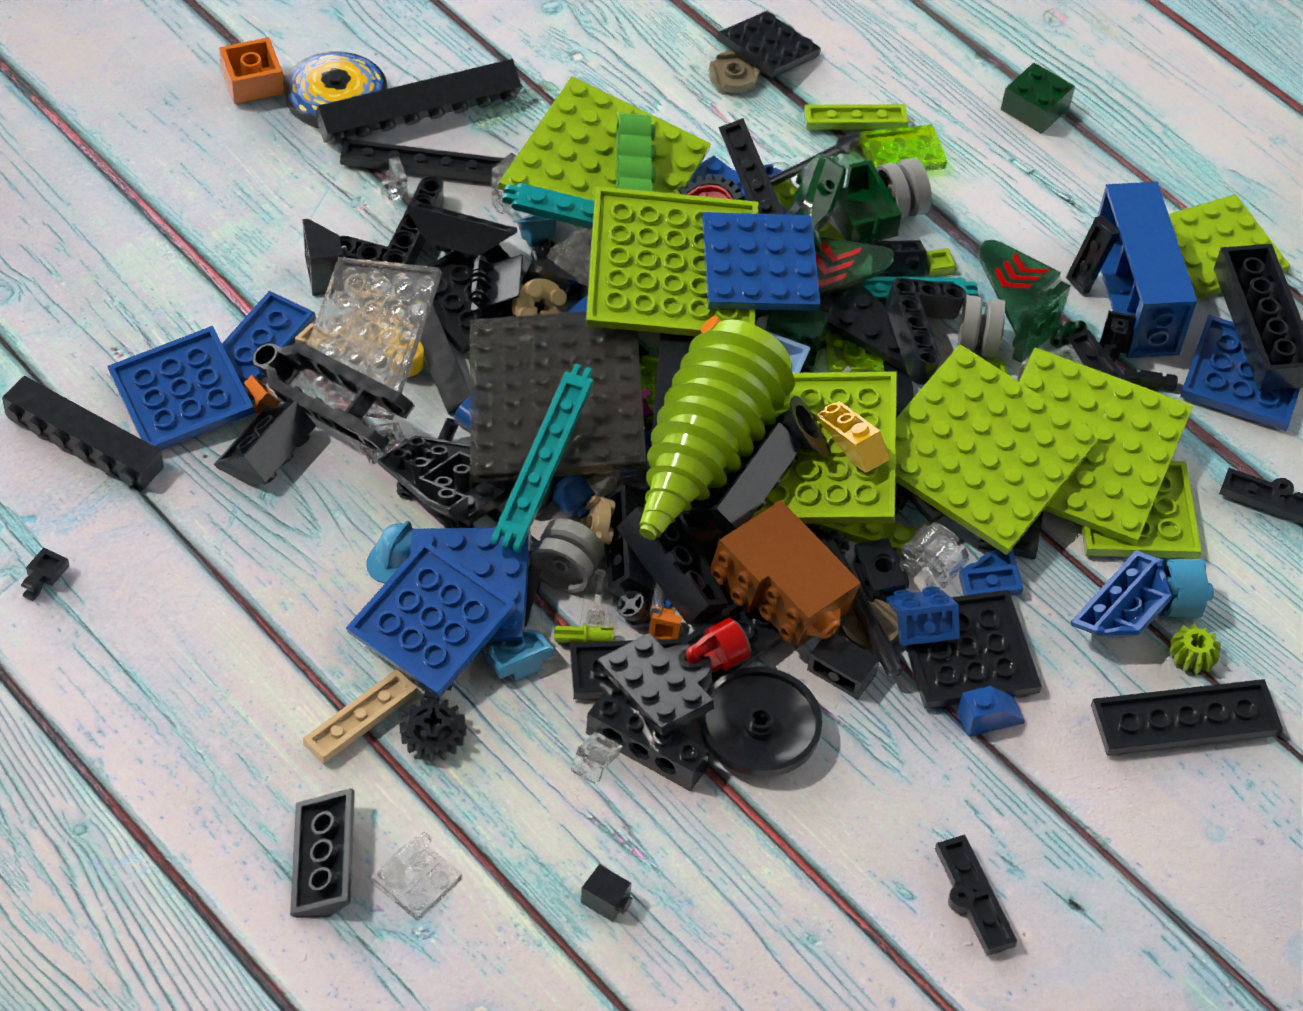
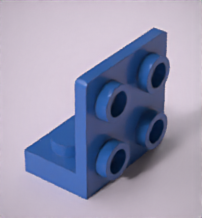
[885,587,960,646]

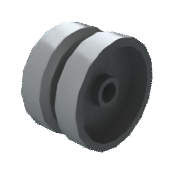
[876,157,932,219]
[957,295,1005,359]
[529,518,604,593]

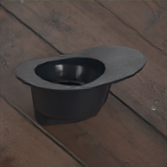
[776,396,831,457]

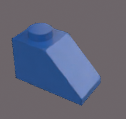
[957,686,1025,737]

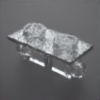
[580,570,614,627]

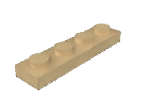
[303,669,417,764]

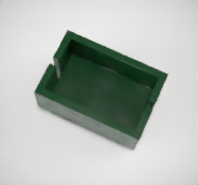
[831,160,902,247]

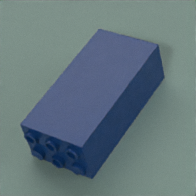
[1097,182,1197,358]

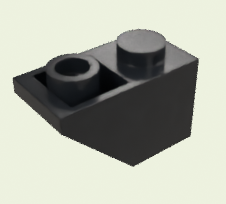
[522,258,589,301]

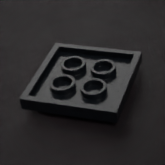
[717,11,821,78]

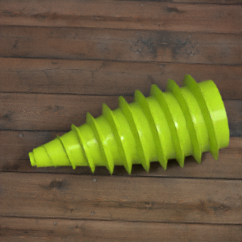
[639,320,795,540]

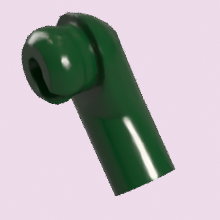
[1050,320,1087,348]

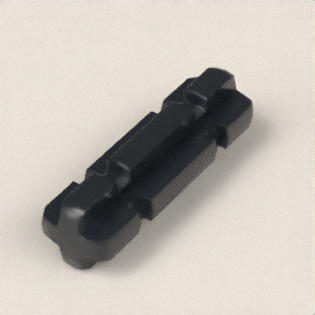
[1124,368,1178,391]

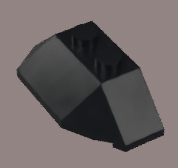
[407,201,518,259]

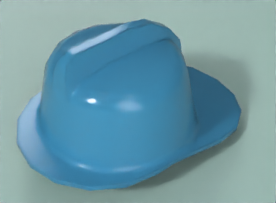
[513,214,557,247]
[366,521,414,583]

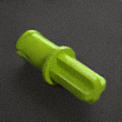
[554,623,614,643]

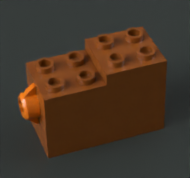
[710,500,861,649]

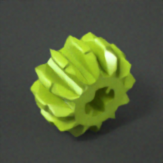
[1169,623,1221,675]

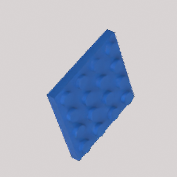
[702,212,820,311]
[1180,314,1300,431]
[107,325,255,450]
[410,528,531,642]
[346,540,517,698]

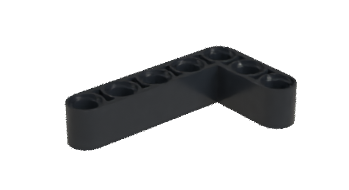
[339,176,444,285]
[885,278,967,385]

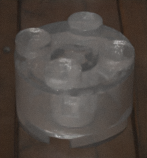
[901,522,969,590]

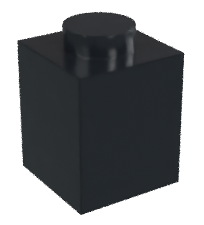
[580,864,633,922]

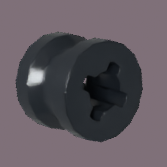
[617,591,653,628]

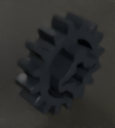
[399,697,467,762]

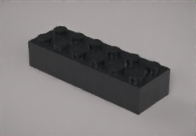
[1213,244,1303,391]

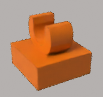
[244,375,281,414]
[649,608,682,639]

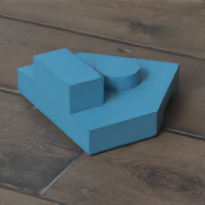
[486,629,554,682]

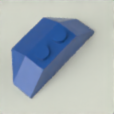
[1071,550,1172,638]

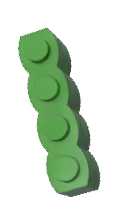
[616,113,656,192]

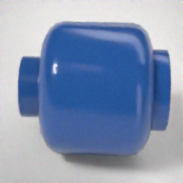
[553,474,596,519]

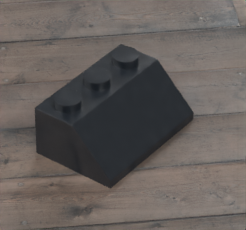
[214,400,316,486]

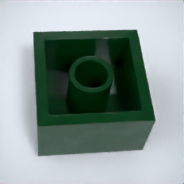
[1000,62,1075,134]

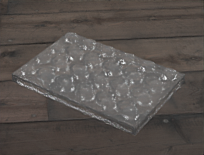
[293,257,442,420]

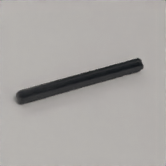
[819,533,903,678]

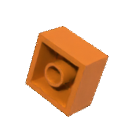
[219,37,284,104]

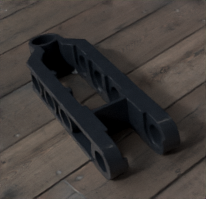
[253,342,415,453]

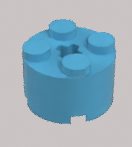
[1158,559,1214,618]

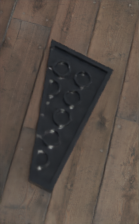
[795,253,908,374]

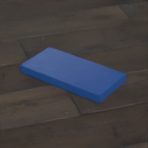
[222,290,316,387]

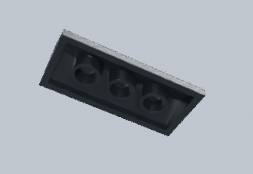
[290,788,355,917]

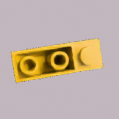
[815,401,890,473]

